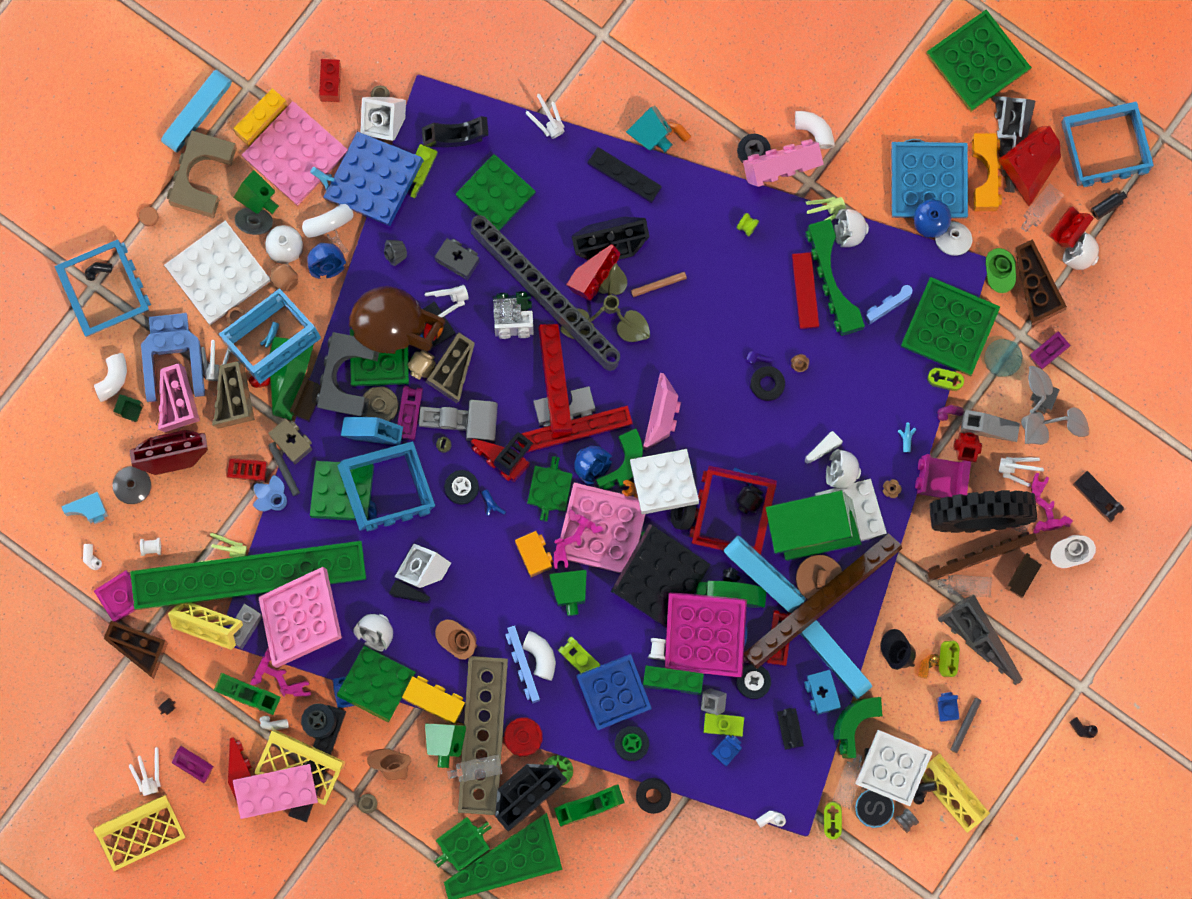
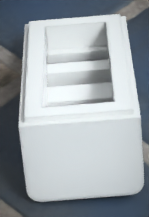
[805,431,843,464]

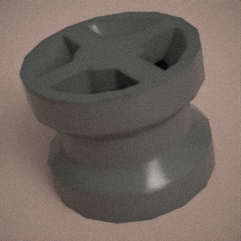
[894,808,919,833]

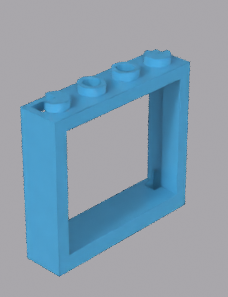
[1061,101,1154,187]
[54,239,151,337]
[219,288,321,384]
[337,441,435,531]

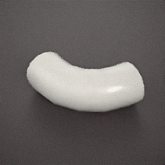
[795,111,835,149]
[302,204,353,238]
[94,353,127,402]
[522,631,556,681]

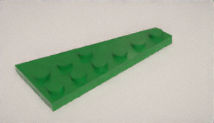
[444,813,563,899]

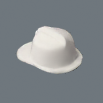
[1050,535,1096,568]

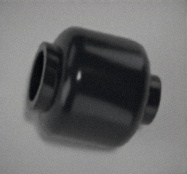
[736,485,764,514]

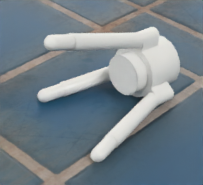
[526,94,565,139]
[424,285,469,317]
[201,340,231,381]
[999,457,1044,487]
[129,747,161,796]

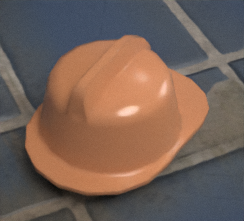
[435,620,477,660]
[367,749,411,780]

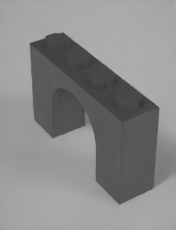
[316,332,379,417]

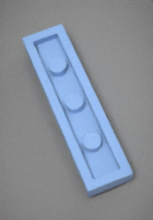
[505,626,540,704]

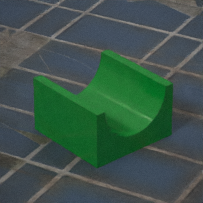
[766,490,862,561]

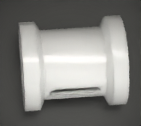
[140,538,161,556]
[648,638,666,660]

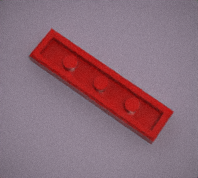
[792,252,819,329]

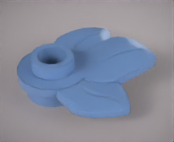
[253,475,287,512]

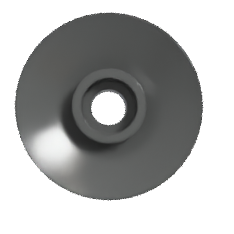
[235,208,273,235]
[113,466,151,504]

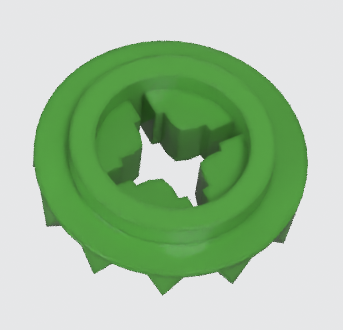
[544,755,573,786]

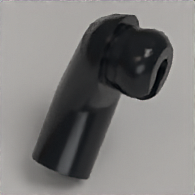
[85,262,112,281]
[1069,717,1098,738]
[913,781,937,805]

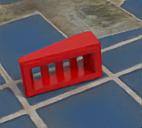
[227,458,268,482]

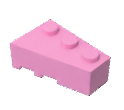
[158,363,200,433]

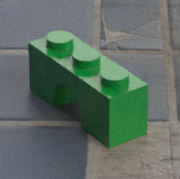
[643,666,704,695]

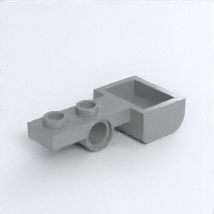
[419,400,498,443]

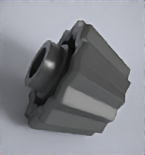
[384,240,407,266]

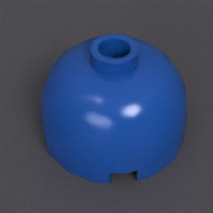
[913,199,952,238]
[307,243,346,279]
[574,445,612,485]

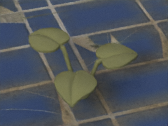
[560,263,650,342]

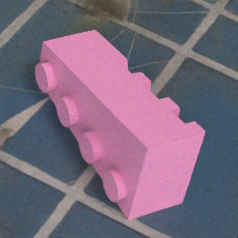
[743,139,824,187]

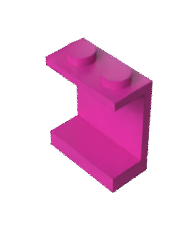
[915,454,971,498]

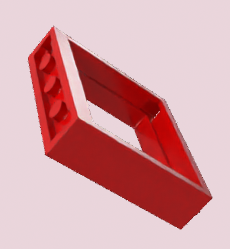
[689,466,777,555]

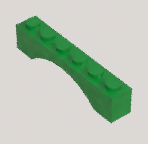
[805,219,865,336]

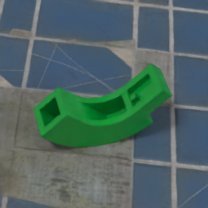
[596,429,643,490]
[696,581,766,608]
[834,697,883,758]
[554,785,625,827]

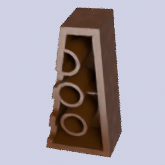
[1015,239,1067,326]

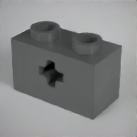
[435,238,480,281]

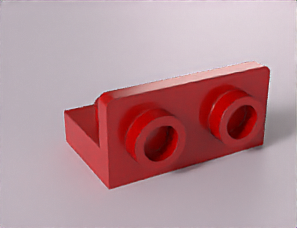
[1049,207,1094,248]

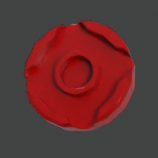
[504,718,542,757]

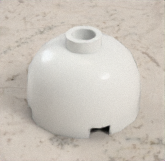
[834,209,869,247]
[265,225,303,264]
[1062,232,1099,270]
[826,449,861,489]
[353,614,393,651]

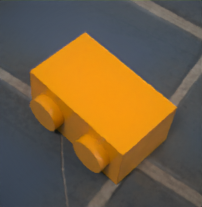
[515,531,554,578]

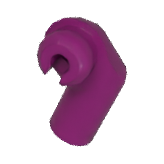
[937,405,964,421]

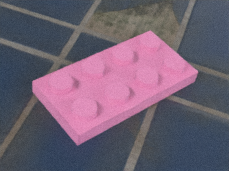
[233,764,318,819]

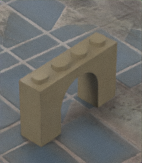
[167,131,237,218]

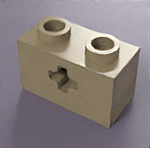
[268,419,312,465]

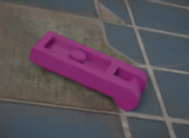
[397,386,423,441]

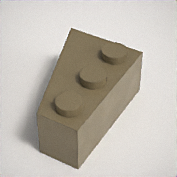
[212,361,255,429]

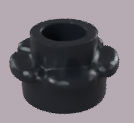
[722,568,741,582]
[158,698,176,715]

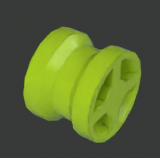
[736,213,759,237]

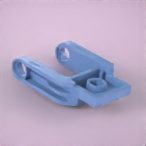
[141,313,205,402]

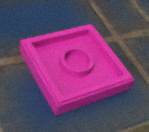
[94,570,136,623]

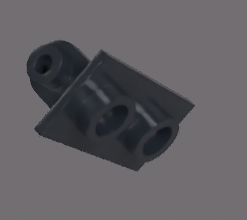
[777,708,804,750]

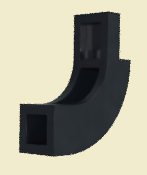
[422,116,489,148]

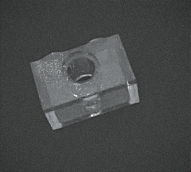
[493,298,521,325]

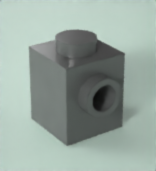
[1030,387,1060,414]

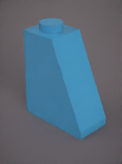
[341,417,403,445]

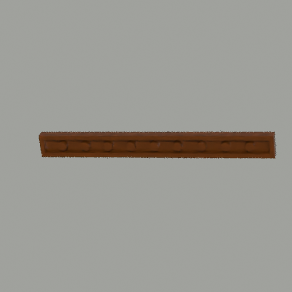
[744,533,902,669]

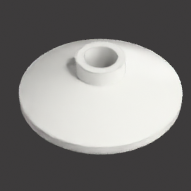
[935,221,972,256]

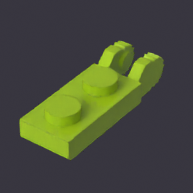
[411,144,438,198]

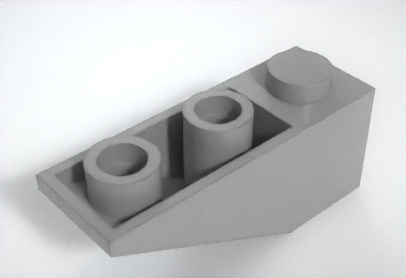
[960,410,1020,442]

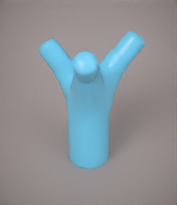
[310,167,335,191]
[260,322,279,348]
[898,422,916,453]

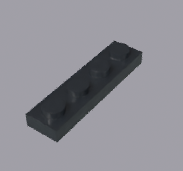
[588,147,662,203]

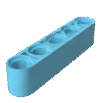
[161,69,232,153]
[724,536,806,613]
[800,620,873,699]

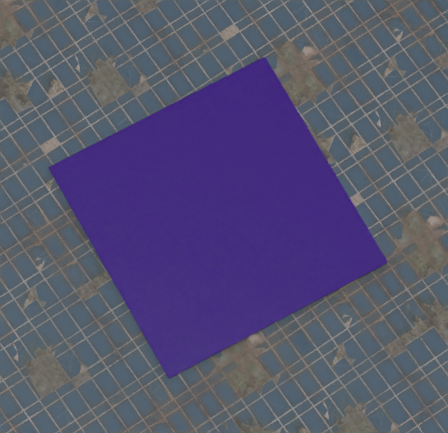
[223,75,987,837]

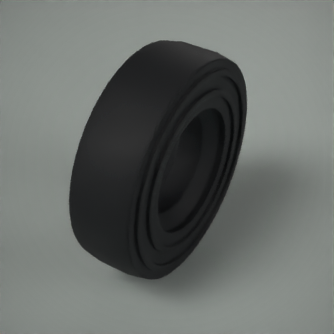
[750,366,785,401]
[671,505,696,530]
[636,778,671,814]

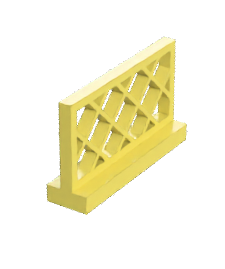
[254,730,346,805]
[93,794,185,871]

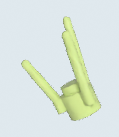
[806,197,846,221]
[201,533,247,562]

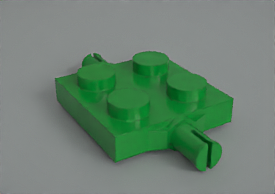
[527,456,572,522]
[434,817,492,872]

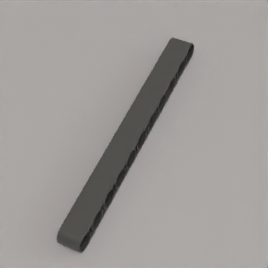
[471,215,620,371]

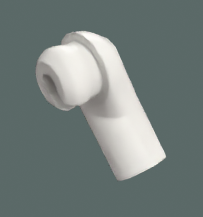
[260,716,289,730]
[756,811,786,828]

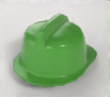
[986,248,1016,293]

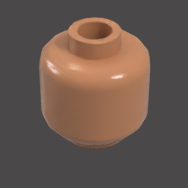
[270,264,298,292]

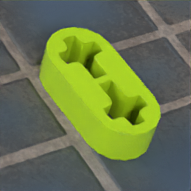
[928,368,964,391]
[939,640,960,677]
[824,801,842,840]

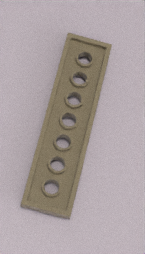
[458,656,508,815]

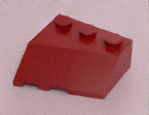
[998,126,1061,206]

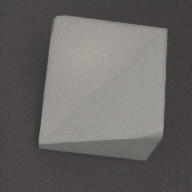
[701,688,727,715]

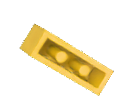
[233,88,288,147]
[402,676,465,725]

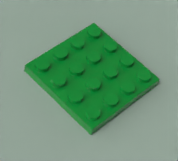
[926,9,1032,112]
[900,277,1000,377]

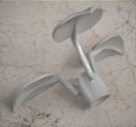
[1021,366,1089,445]

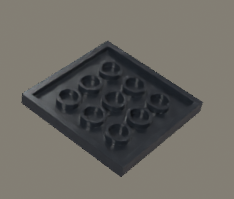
[610,525,710,628]

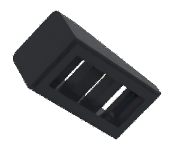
[494,432,533,476]
[389,580,431,603]

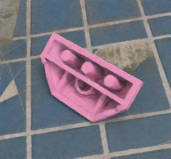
[643,373,681,450]

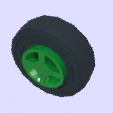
[615,726,649,761]

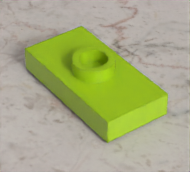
[703,713,744,737]

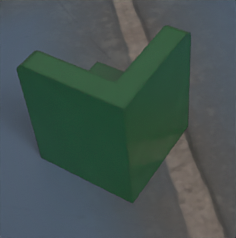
[113,394,144,422]

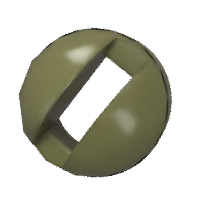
[436,437,452,453]

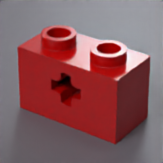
[319,59,341,102]

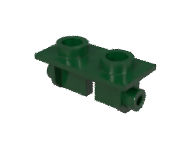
[493,291,532,312]

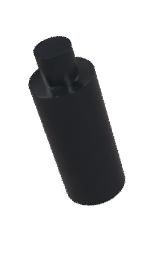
[1091,191,1127,220]

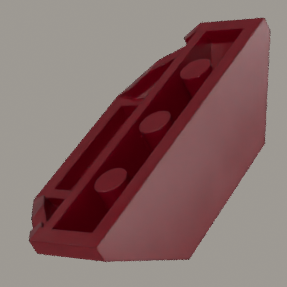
[130,430,208,475]

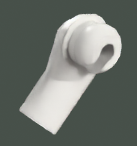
[83,544,102,570]

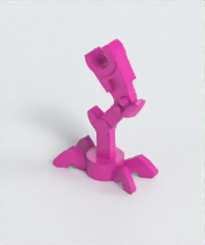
[1031,473,1073,534]
[554,510,604,569]
[250,647,311,697]

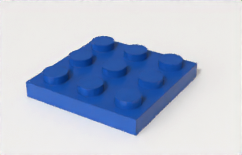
[576,654,652,730]

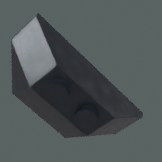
[571,216,650,261]
[495,764,567,832]

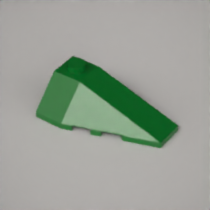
[269,337,313,421]

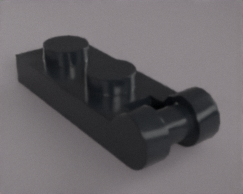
[1073,471,1125,523]

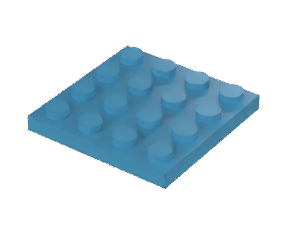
[891,142,968,219]

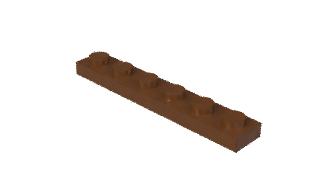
[925,532,1038,582]

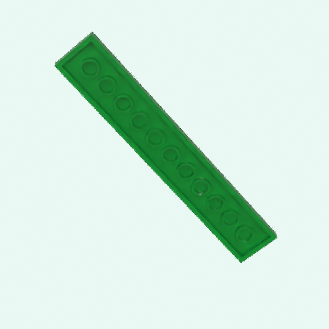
[130,541,366,610]

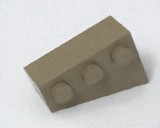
[425,333,475,403]

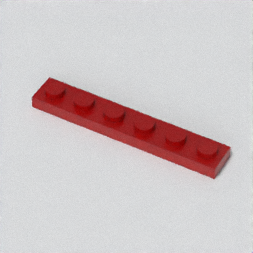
[538,324,572,432]
[518,405,633,453]

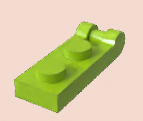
[557,637,601,673]

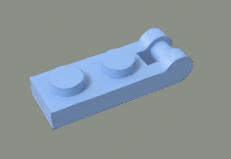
[865,285,912,325]

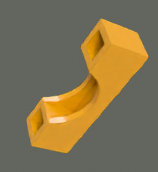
[972,133,1002,211]

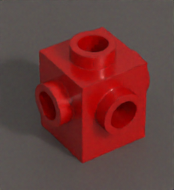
[953,432,982,463]

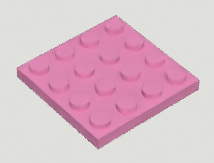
[242,101,348,206]
[560,483,646,573]
[258,567,342,668]

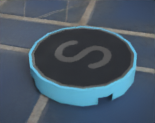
[855,790,894,828]

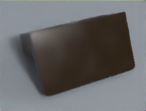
[290,376,322,422]
[1005,553,1042,598]

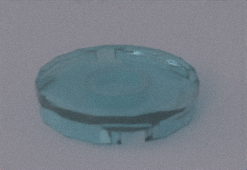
[984,339,1023,377]

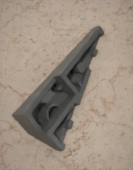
[993,96,1036,193]
[938,594,1023,685]

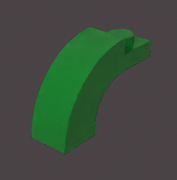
[213,673,281,715]

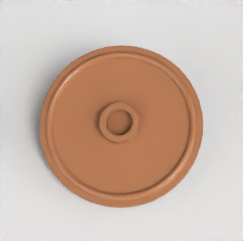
[796,555,842,600]

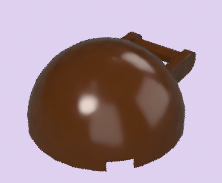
[349,286,445,354]

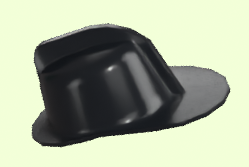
[881,629,916,670]

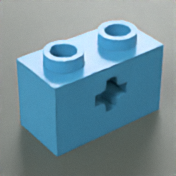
[804,670,841,715]

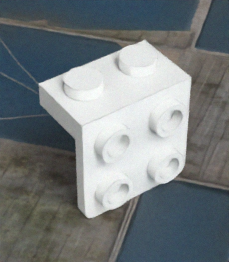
[494,311,534,339]

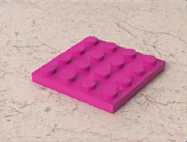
[665,592,747,677]

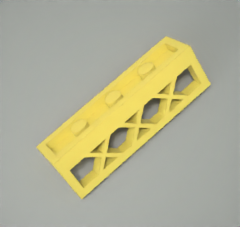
[168,603,243,650]
[922,753,990,833]

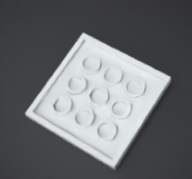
[164,220,271,325]

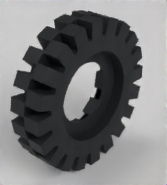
[929,490,1037,533]

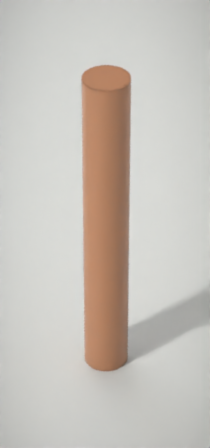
[631,272,687,297]

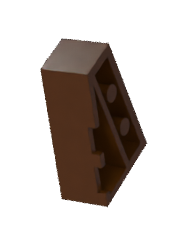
[104,621,168,679]

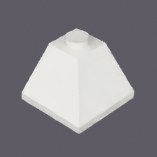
[360,97,406,141]
[395,544,451,588]

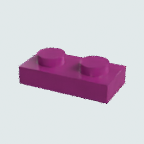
[1029,331,1071,369]
[172,746,214,783]

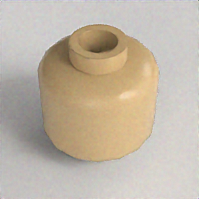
[408,350,436,380]

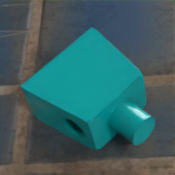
[626,106,673,152]

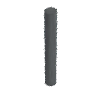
[268,442,300,496]
[950,698,981,753]

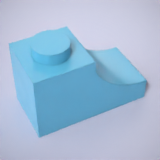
[61,492,108,524]

